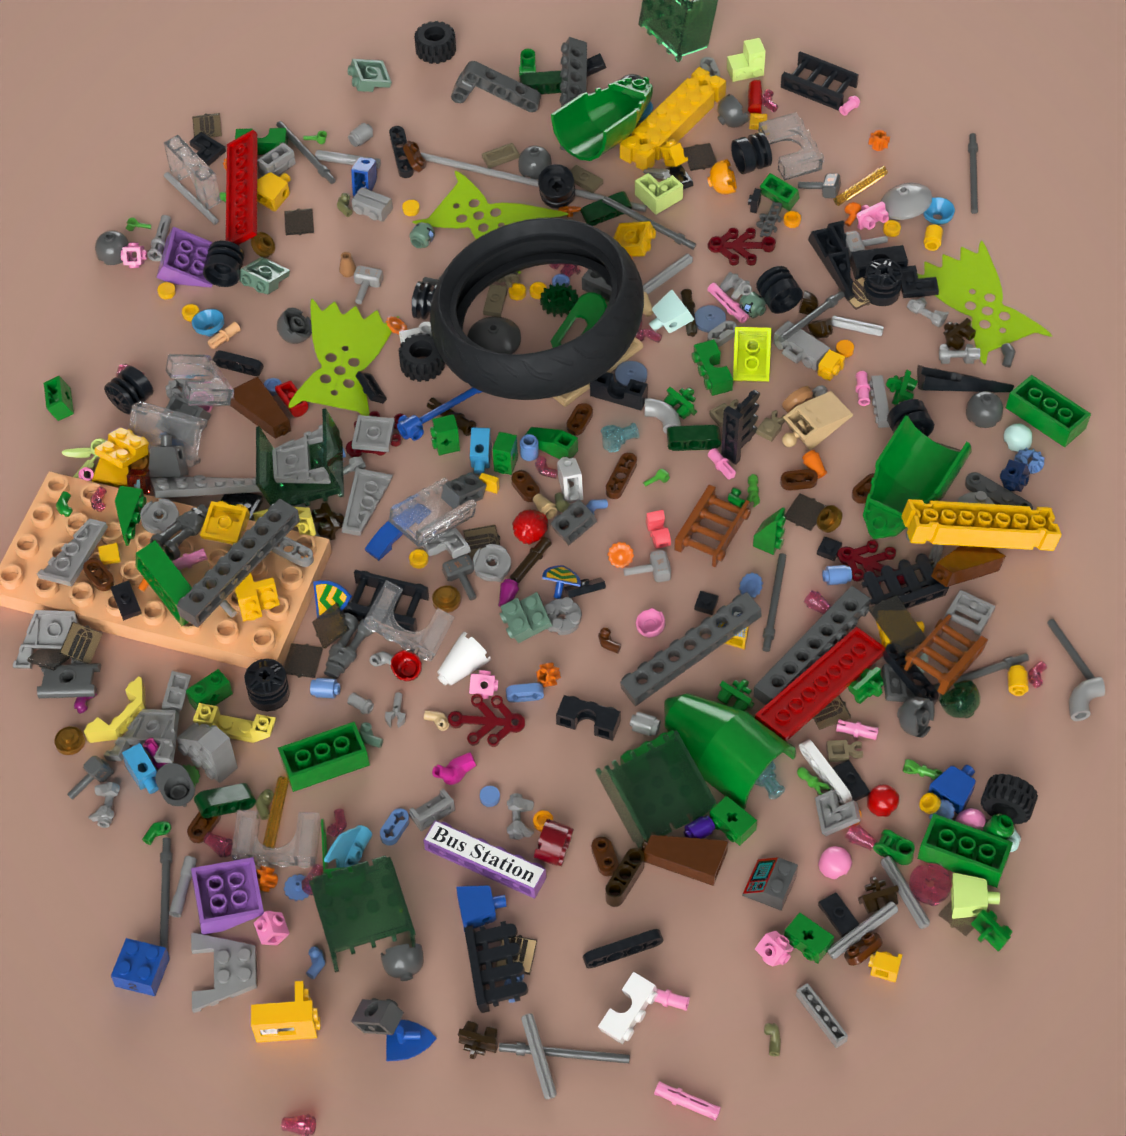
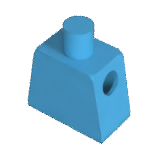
[470,428,492,475]
[122,743,159,794]

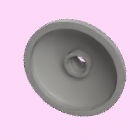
[881,183,932,220]

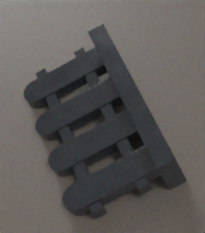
[721,390,760,465]
[861,553,949,620]
[464,921,528,1013]

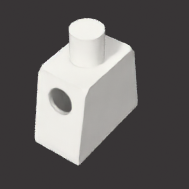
[557,457,583,503]

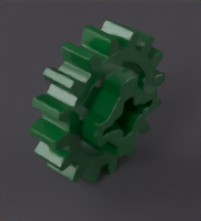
[540,283,578,317]

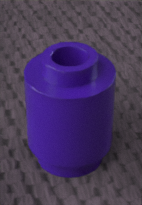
[683,815,715,839]

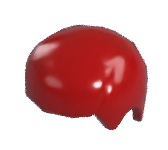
[391,650,422,681]
[867,784,899,817]

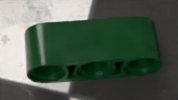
[519,71,562,95]
[580,191,633,226]
[667,425,721,451]
[194,783,256,818]

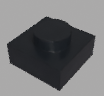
[748,188,762,214]
[817,536,842,561]
[694,591,719,615]

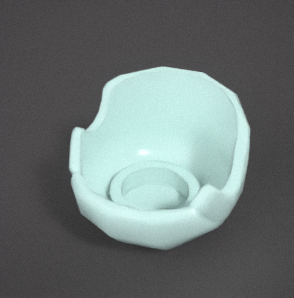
[1004,423,1032,452]

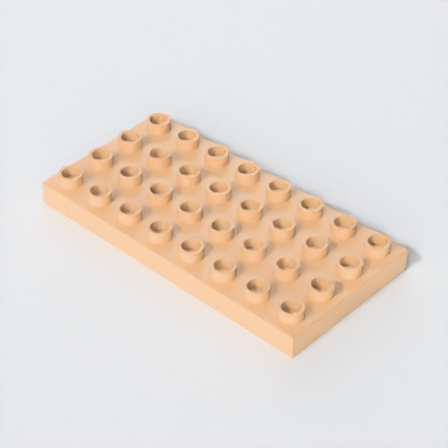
[0,471,332,668]

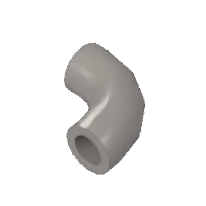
[645,398,681,434]
[1069,677,1105,721]

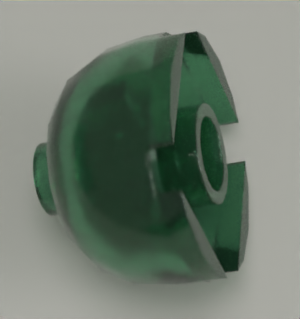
[939,680,981,718]

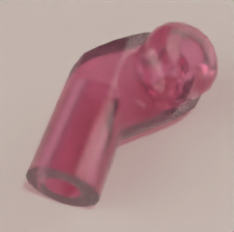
[762,89,778,112]
[635,329,662,343]
[535,456,558,479]
[90,487,107,512]
[1028,661,1047,688]
[327,809,347,837]

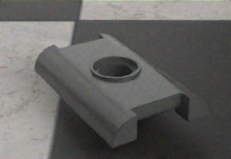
[37,663,101,699]

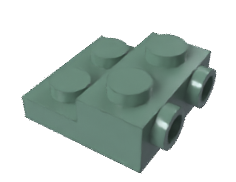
[347,59,392,92]
[240,257,290,295]
[499,592,553,643]

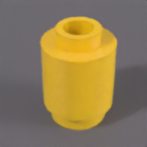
[924,224,943,251]
[1007,665,1029,696]

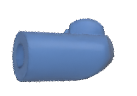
[582,499,608,515]
[306,946,326,979]

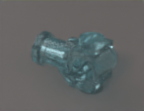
[601,423,639,453]
[755,761,785,799]

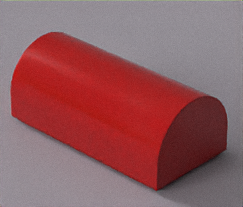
[748,80,762,114]
[275,380,308,417]

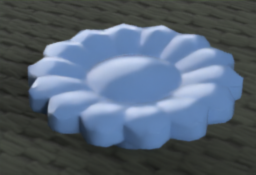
[739,573,763,598]
[929,799,955,820]
[284,874,313,901]

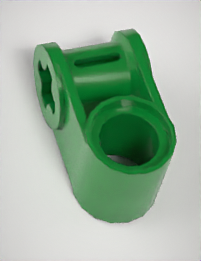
[519,49,536,78]
[873,829,915,866]

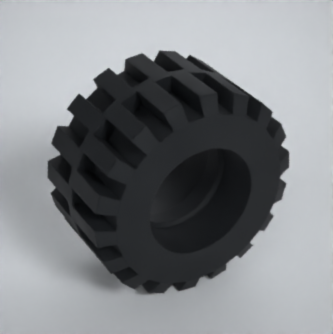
[414,21,456,64]
[399,333,445,382]
[981,774,1038,824]

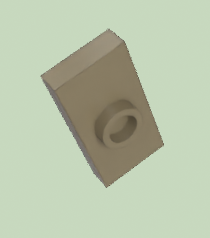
[482,143,520,169]
[570,165,603,193]
[483,284,508,317]

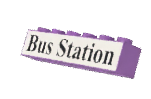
[424,820,546,899]

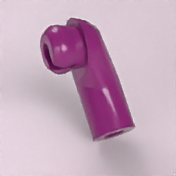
[74,694,97,714]

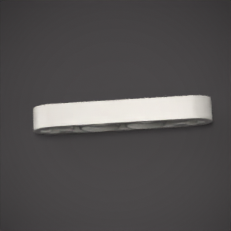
[799,739,852,805]

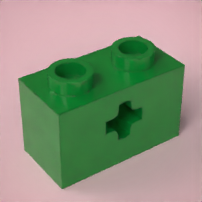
[760,173,800,211]
[43,376,74,421]
[430,414,460,456]
[492,432,518,475]
[186,669,233,710]
[710,795,757,846]
[784,912,834,964]

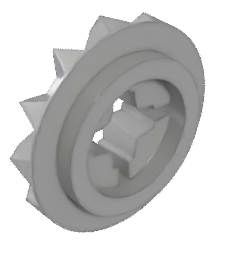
[165,376,195,400]

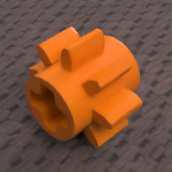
[868,130,890,151]
[536,662,561,687]
[256,865,278,892]

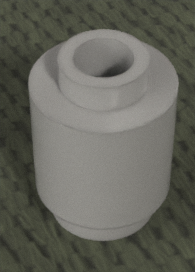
[348,123,373,147]
[630,712,661,736]

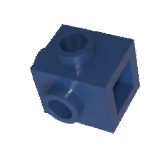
[1000,459,1030,492]

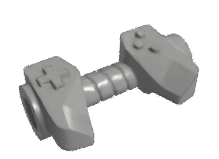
[719,272,752,299]
[907,297,949,328]
[939,344,980,364]
[88,782,120,828]
[507,793,534,840]

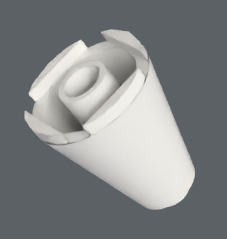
[437,632,491,686]

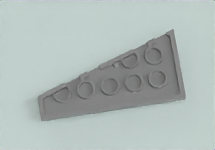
[149,475,269,498]

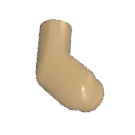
[424,710,449,731]

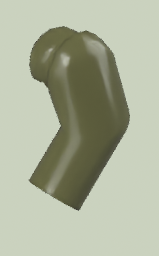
[337,193,353,217]
[555,493,570,513]
[255,789,274,820]
[764,1023,781,1057]

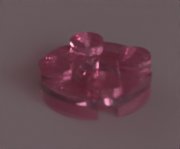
[909,863,952,906]

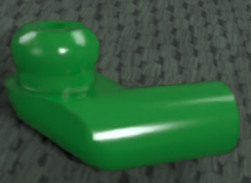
[728,488,745,508]
[56,491,73,517]
[142,821,171,845]

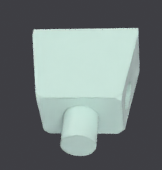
[648,290,694,333]

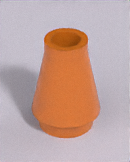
[802,450,827,479]

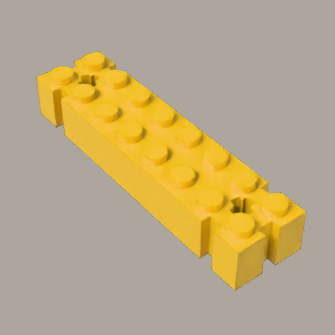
[620,67,726,171]
[902,499,1062,551]

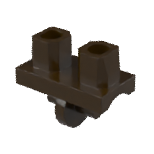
[943,318,976,350]
[311,502,344,540]
[858,876,899,914]
[458,1021,498,1060]

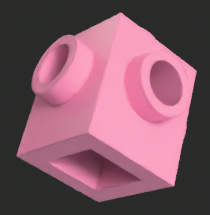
[121,243,147,268]
[469,670,498,699]
[254,911,290,946]
[755,931,794,967]

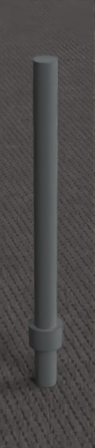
[276,121,336,184]
[968,133,978,214]
[602,196,696,250]
[778,291,845,343]
[762,553,786,652]
[933,653,1029,690]
[160,837,173,952]
[499,1042,630,1064]

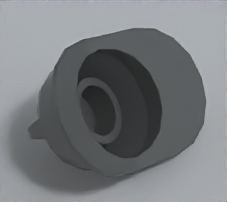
[155,763,195,807]

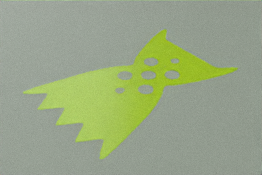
[412,171,568,274]
[917,241,1052,365]
[288,299,399,416]

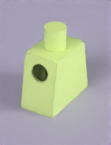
[951,873,1000,919]

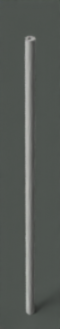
[421,153,647,212]

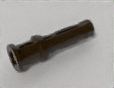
[427,398,476,436]

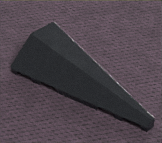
[808,220,855,301]
[917,365,1014,392]

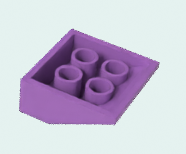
[156,227,213,288]
[191,857,264,935]

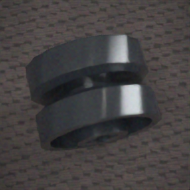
[887,399,935,437]

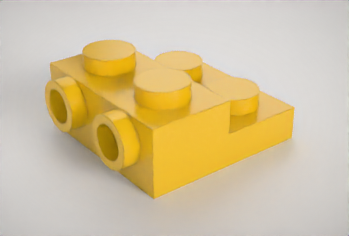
[613,221,656,257]
[95,428,149,469]
[200,501,250,544]

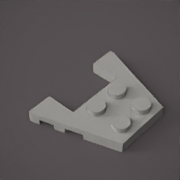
[272,424,331,484]
[13,610,88,669]
[104,709,179,763]
[191,933,257,1013]

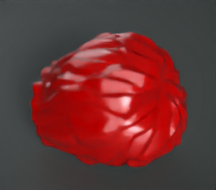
[512,509,548,545]

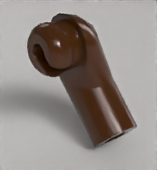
[598,628,621,654]

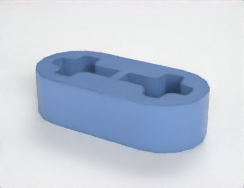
[506,683,544,702]
[380,808,409,846]

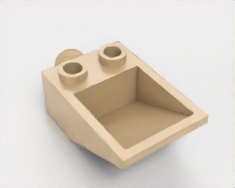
[782,391,853,451]

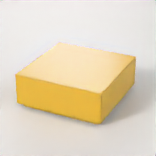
[749,113,767,130]
[479,473,500,494]
[98,543,121,565]

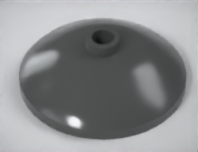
[467,316,521,354]

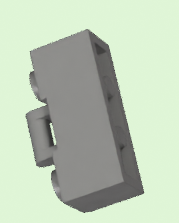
[774,321,830,371]

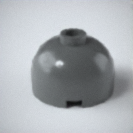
[717,94,749,128]
[518,146,552,179]
[95,231,129,265]
[277,308,312,344]
[966,391,1003,428]
[897,697,935,738]
[380,943,424,981]

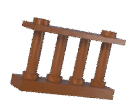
[674,484,751,567]
[904,614,988,695]

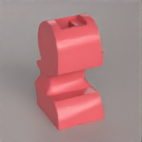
[646,510,671,549]

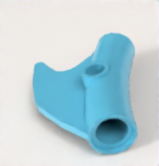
[324,825,372,868]

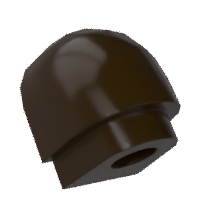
[799,291,819,315]
[807,318,833,338]

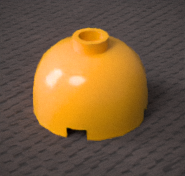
[707,159,737,195]

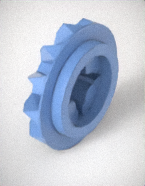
[1014,447,1045,474]

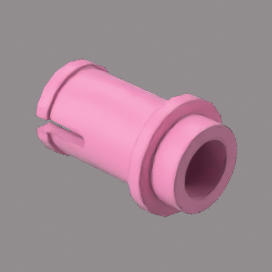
[839,96,860,116]

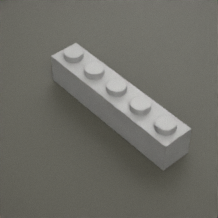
[869,375,890,428]
[796,983,848,1048]

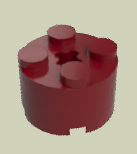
[533,819,574,867]

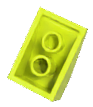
[733,327,772,382]

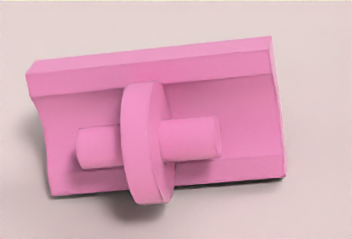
[856,202,889,230]

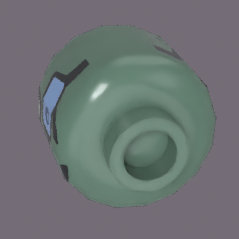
[409,222,435,248]
[739,292,766,318]

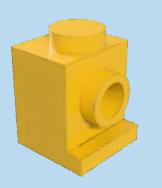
[660,139,688,167]
[818,349,845,381]
[868,951,902,982]

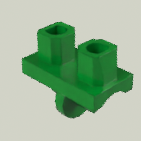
[886,370,918,405]
[664,387,697,420]
[848,667,884,704]
[717,679,755,711]
[971,910,1012,951]

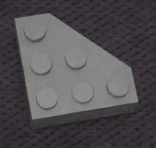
[177,722,238,783]

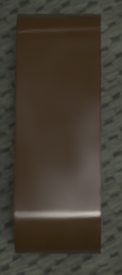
[605,848,644,907]

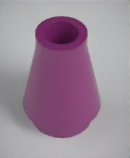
[498,579,519,607]

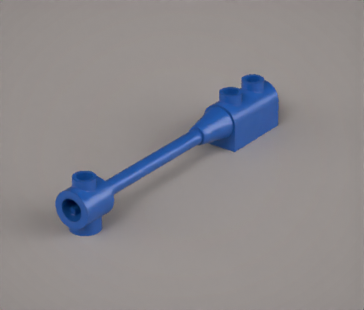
[397,387,482,441]

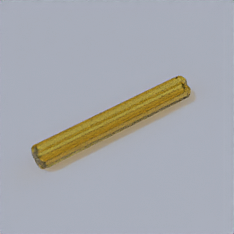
[833,166,888,206]
[262,776,289,851]

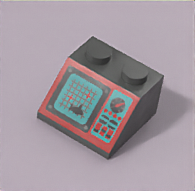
[742,857,798,911]

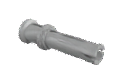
[147,215,172,261]

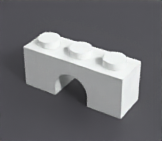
[598,972,658,1045]

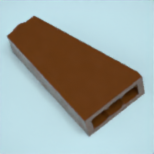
[226,377,291,439]
[931,546,1006,587]
[641,835,728,886]

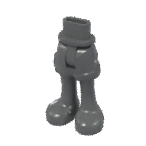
[150,504,209,561]
[324,613,375,679]

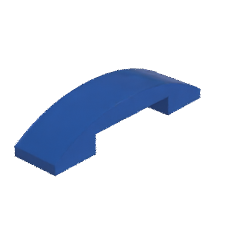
[365,502,431,561]

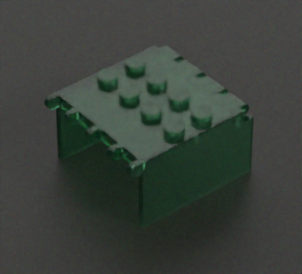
[638,0,718,62]
[256,408,344,507]
[595,730,717,848]
[309,855,416,973]

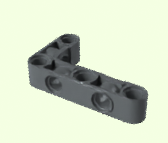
[451,61,541,112]

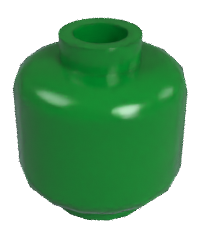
[983,814,1014,840]

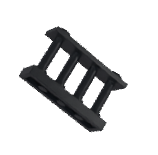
[780,51,859,111]
[341,570,429,635]

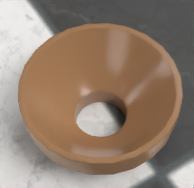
[782,386,813,413]

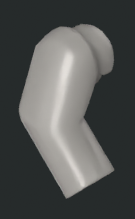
[369,651,393,667]

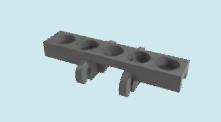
[756,202,782,237]

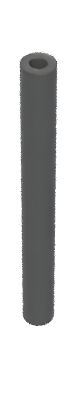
[1047,619,1094,680]

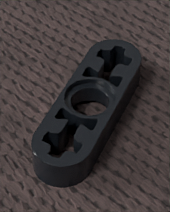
[212,350,264,376]

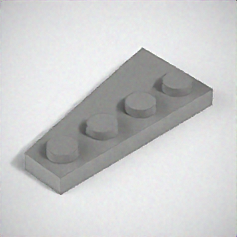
[342,468,393,536]
[37,518,108,587]

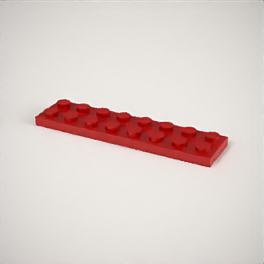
[226,130,257,245]
[755,626,885,741]

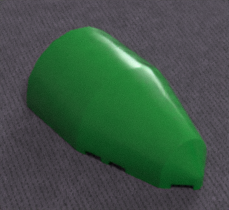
[551,77,653,161]
[863,415,972,539]
[664,693,796,809]

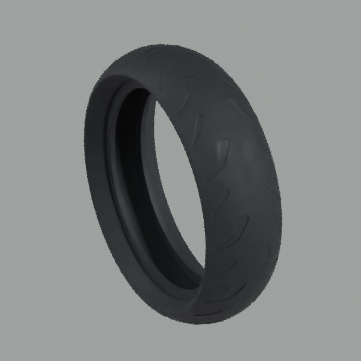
[430,218,644,400]

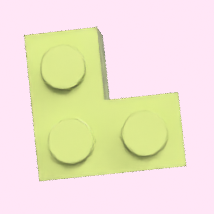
[727,38,766,82]
[635,173,683,215]

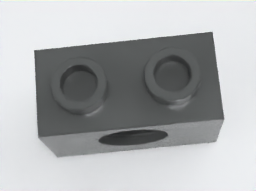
[351,998,404,1035]

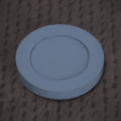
[695,305,726,333]
[615,361,647,386]

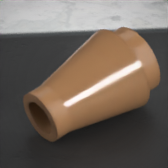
[339,252,356,277]

